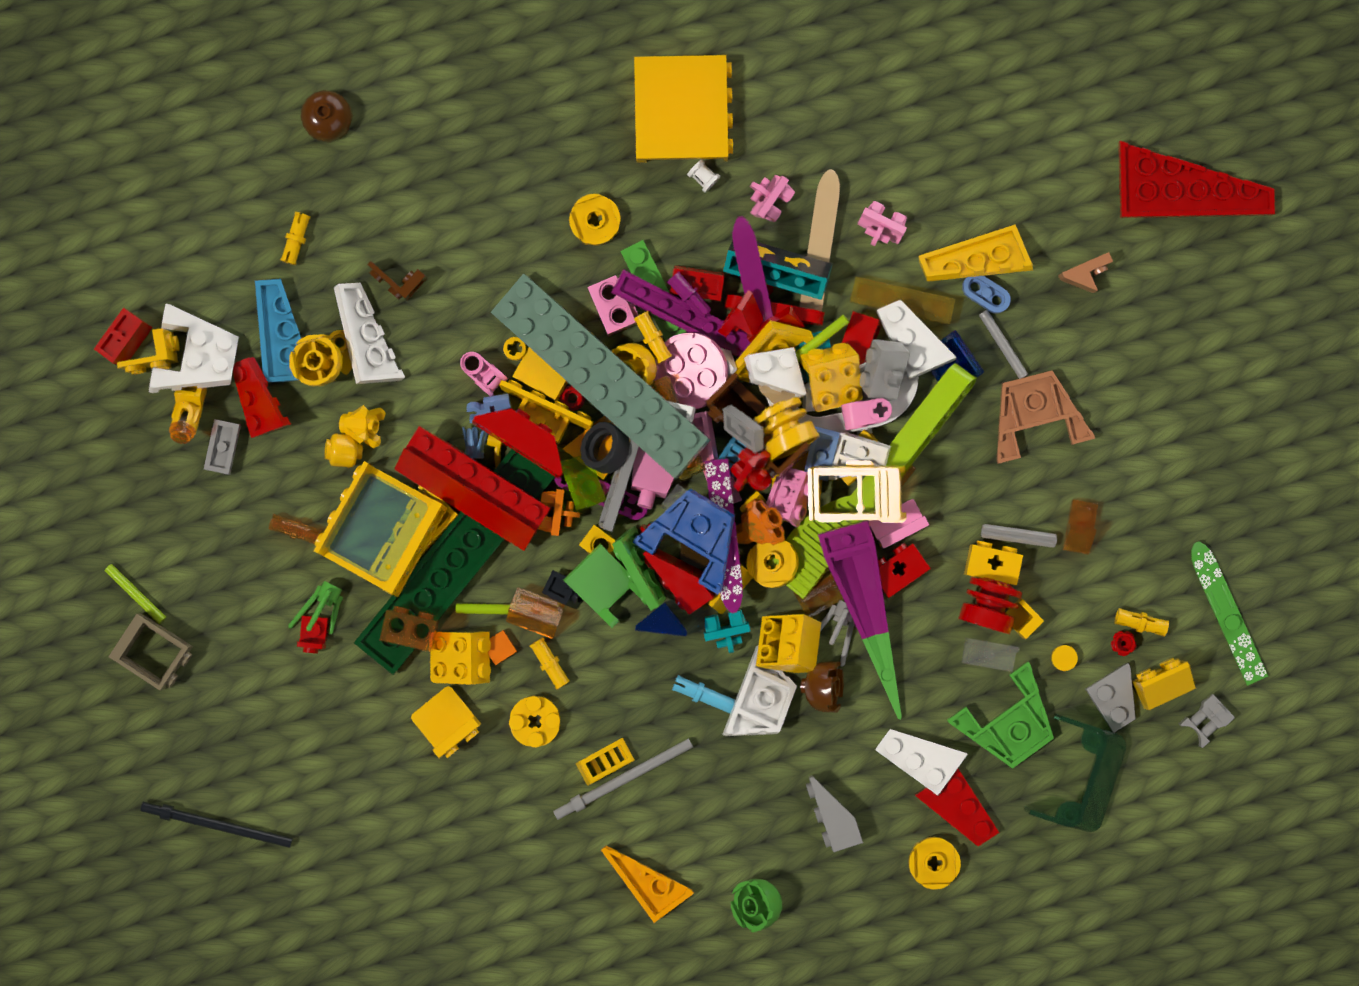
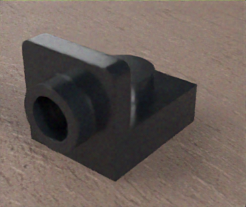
[542,570,584,609]

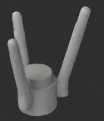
[820,600,855,666]

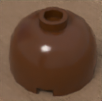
[301,90,353,143]
[801,662,844,713]

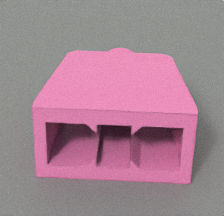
[631,447,675,509]

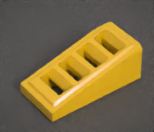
[576,738,635,785]

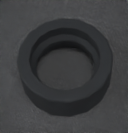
[580,422,630,474]

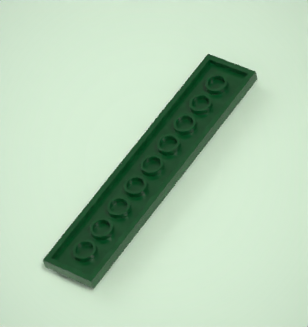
[354,449,555,675]

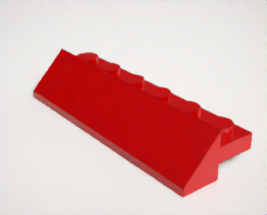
[394,426,551,551]

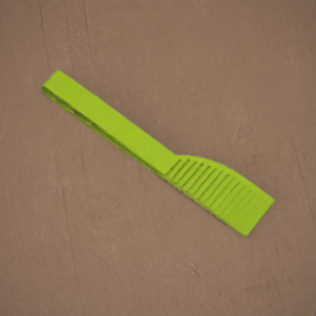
[767,363,977,599]

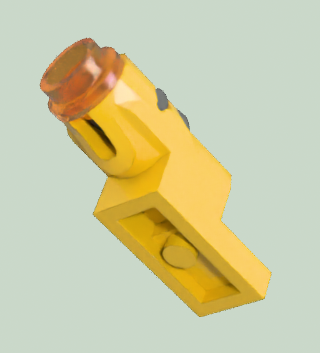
[169,386,207,444]

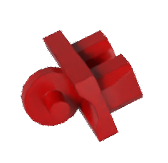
[730,447,771,492]

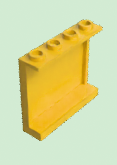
[634,55,733,163]

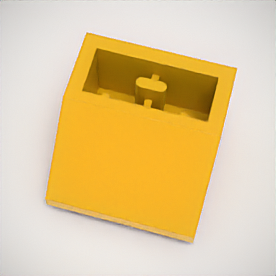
[756,614,821,673]
[1132,658,1196,710]

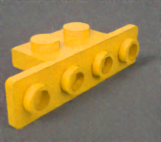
[499,380,594,444]

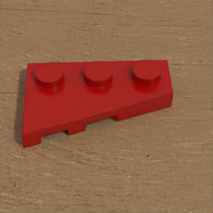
[232,357,291,438]
[914,769,999,846]

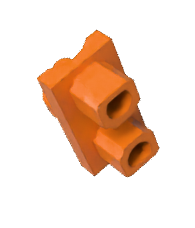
[538,489,581,536]

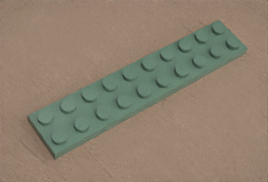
[491,273,710,479]

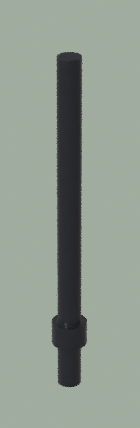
[140,801,293,848]

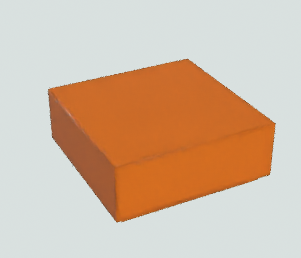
[488,630,517,665]

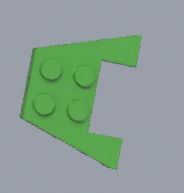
[947,661,1054,769]

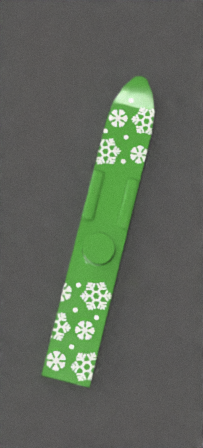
[1191,541,1268,686]

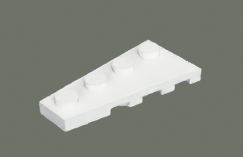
[334,283,405,384]

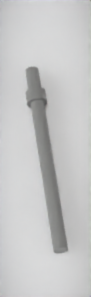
[553,738,693,820]

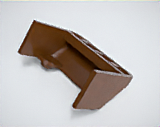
[705,372,809,478]

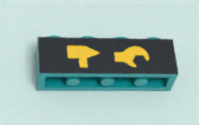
[723,240,833,300]

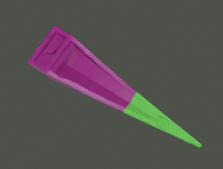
[818,520,902,720]

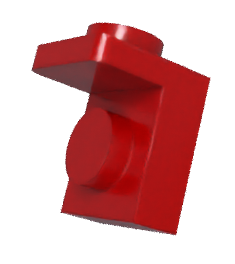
[297,615,329,654]

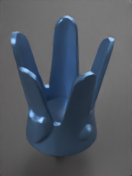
[462,427,488,459]

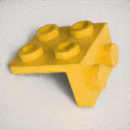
[117,328,180,375]
[800,343,863,412]
[430,631,491,685]
[411,686,481,758]

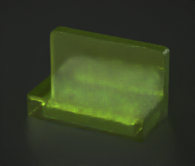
[561,456,606,511]

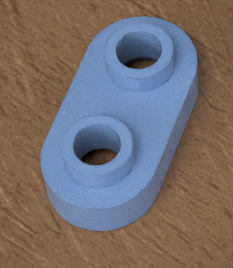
[962,276,1010,313]

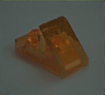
[1063,500,1098,554]

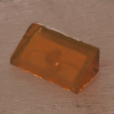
[793,571,843,618]

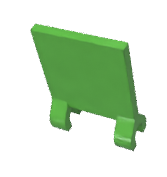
[564,544,641,628]

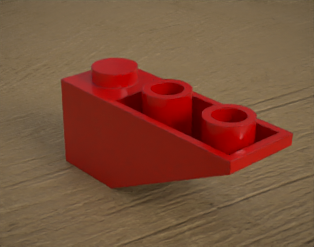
[643,548,716,615]

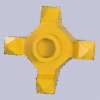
[339,405,386,448]

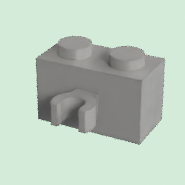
[859,339,910,400]

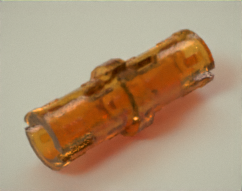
[269,514,323,544]

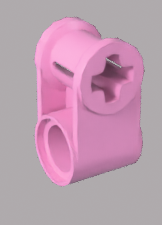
[460,352,508,397]
[841,398,892,430]

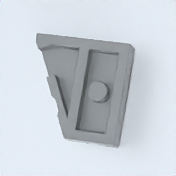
[1085,663,1135,733]

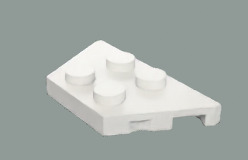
[723,645,797,736]

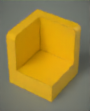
[1005,599,1044,639]

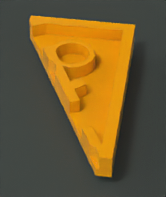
[601,845,694,923]

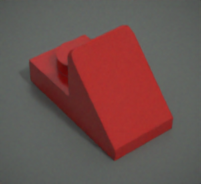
[718,290,763,337]

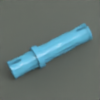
[672,675,735,713]

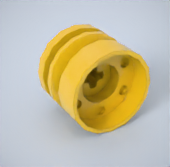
[753,397,819,462]

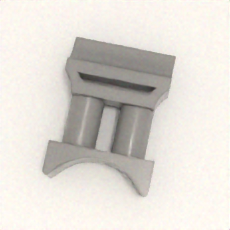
[1179,694,1235,748]

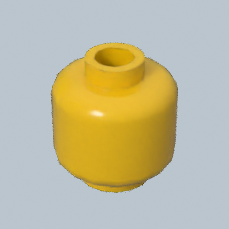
[324,433,363,468]

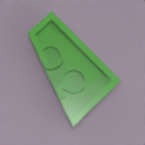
[612,526,666,611]

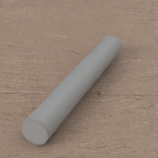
[979,310,1028,379]

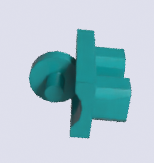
[703,609,750,653]

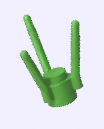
[288,581,343,634]

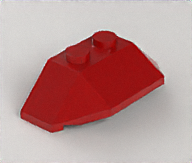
[472,409,563,479]

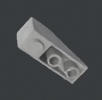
[806,775,863,852]

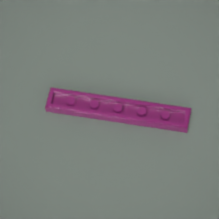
[611,270,751,358]

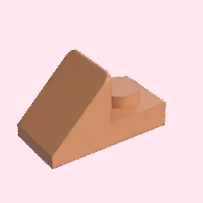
[1058,252,1113,293]

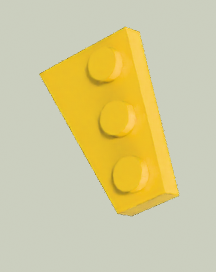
[735,320,814,383]

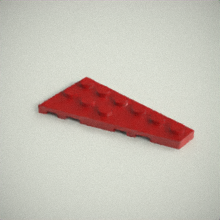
[1118,141,1275,218]

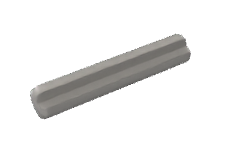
[981,524,1057,547]

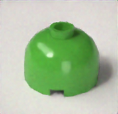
[731,879,782,932]

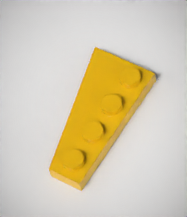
[919,225,1033,282]

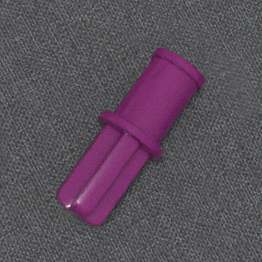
[667,272,711,319]

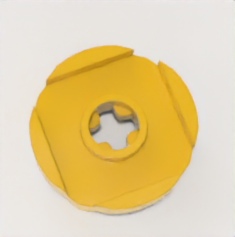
[569,194,620,246]
[747,540,799,588]
[509,696,560,748]
[908,837,961,889]

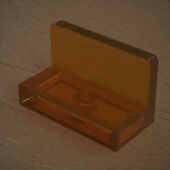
[506,587,565,639]

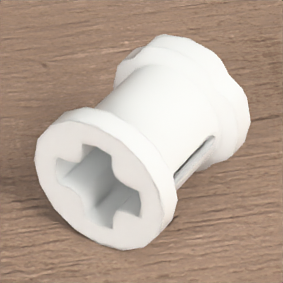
[687,159,721,193]

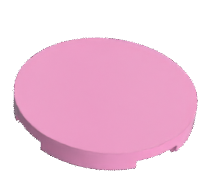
[654,332,728,409]

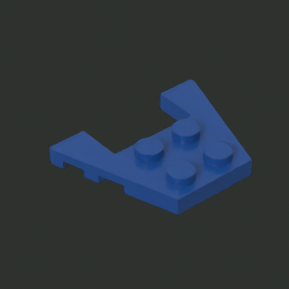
[633,489,735,595]

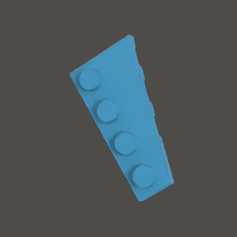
[255,279,301,383]

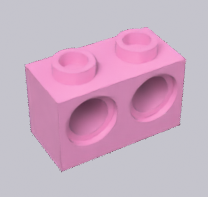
[588,275,639,337]

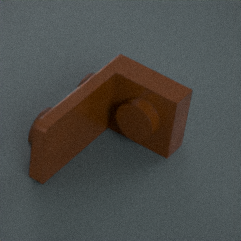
[367,261,428,301]

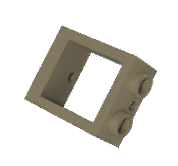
[109,613,193,690]

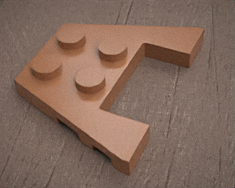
[996,371,1095,464]

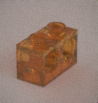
[380,606,439,652]

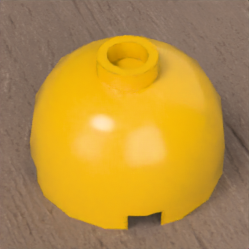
[289,335,343,387]
[612,343,657,385]

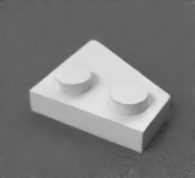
[744,347,807,398]
[829,431,891,480]

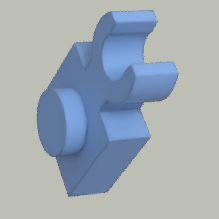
[467,394,512,423]

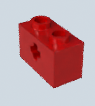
[878,542,931,598]

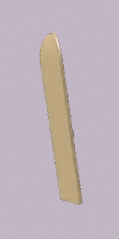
[799,170,840,311]

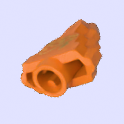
[736,498,785,545]

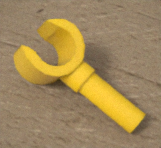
[487,435,503,469]

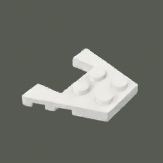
[149,304,239,393]

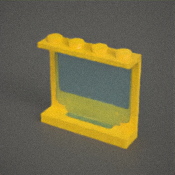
[314,461,448,597]

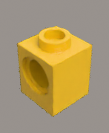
[579,524,616,558]

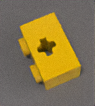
[964,541,1023,585]

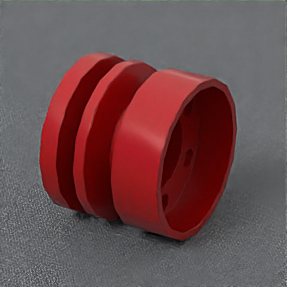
[958,577,1023,635]

